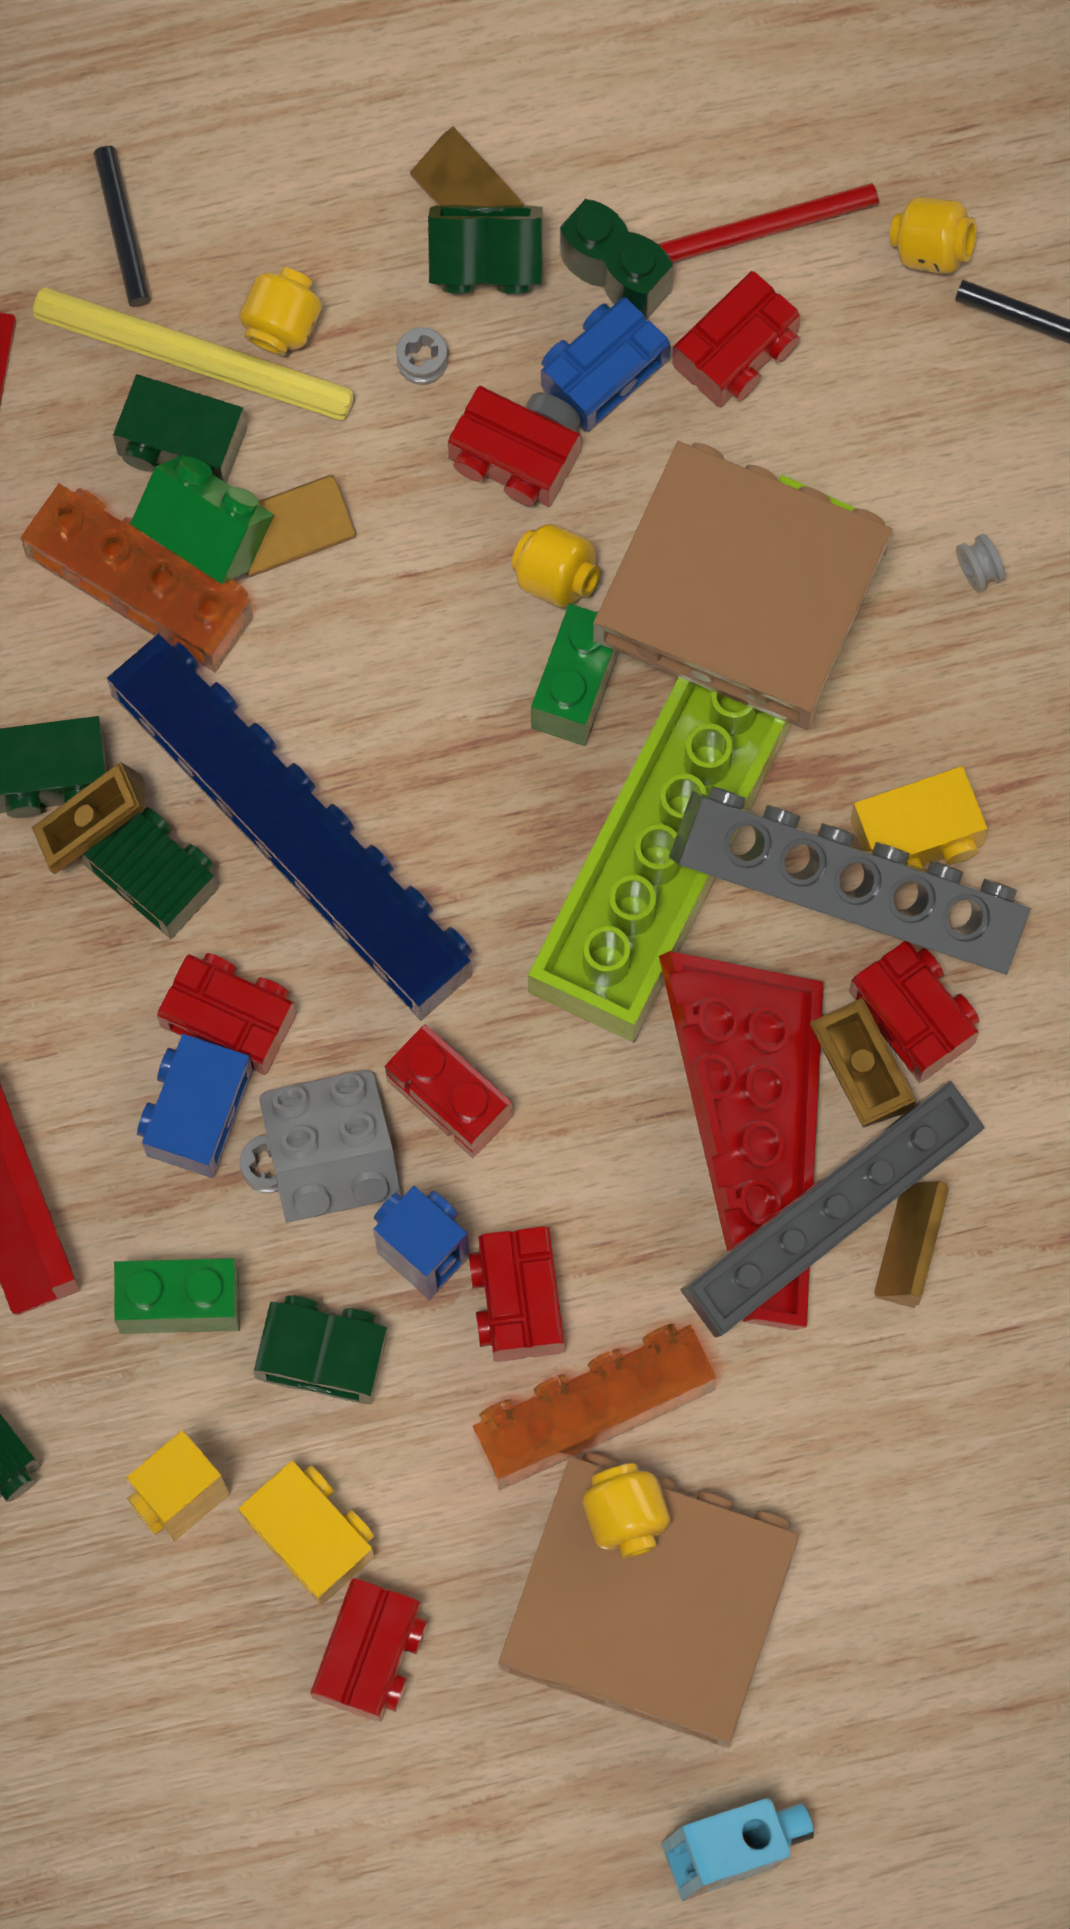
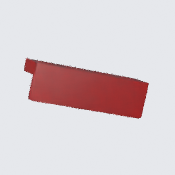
[0,1083,80,1316]

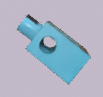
[661,1798,814,1902]

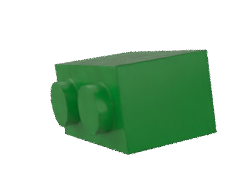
[130,455,274,584]
[531,603,620,746]
[114,1258,239,1334]

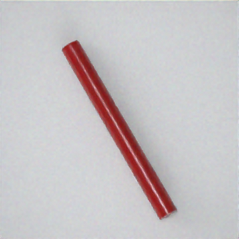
[658,183,879,263]

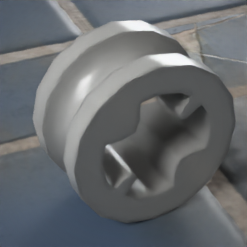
[396,327,448,385]
[956,534,1006,592]
[240,1136,279,1193]

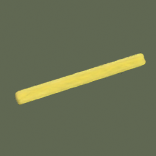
[32,287,353,420]

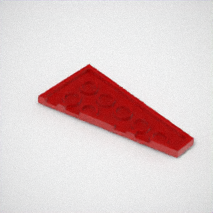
[659,951,823,1331]

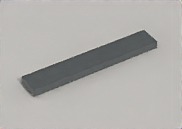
[680,1081,985,1338]

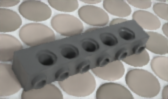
[669,786,1031,975]

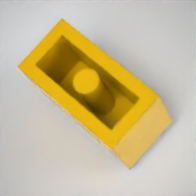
[851,766,988,869]
[126,1430,230,1541]
[238,1460,375,1606]

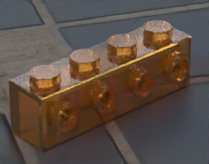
[20,483,253,673]
[472,1323,717,1491]

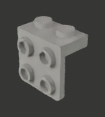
[259,1070,401,1223]

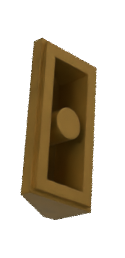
[410,127,524,207]
[248,475,356,577]
[32,762,145,874]
[810,998,916,1128]
[874,1181,949,1308]

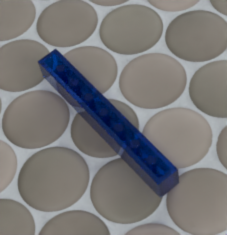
[107,633,473,1021]

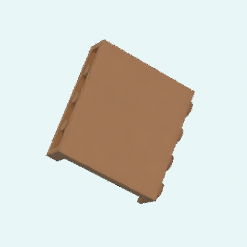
[593,440,893,730]
[498,1453,800,1749]

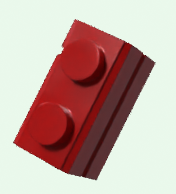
[672,271,800,407]
[448,385,581,507]
[849,941,980,1083]
[157,953,296,1075]
[385,1024,513,1158]
[468,1226,565,1362]
[310,1578,428,1722]

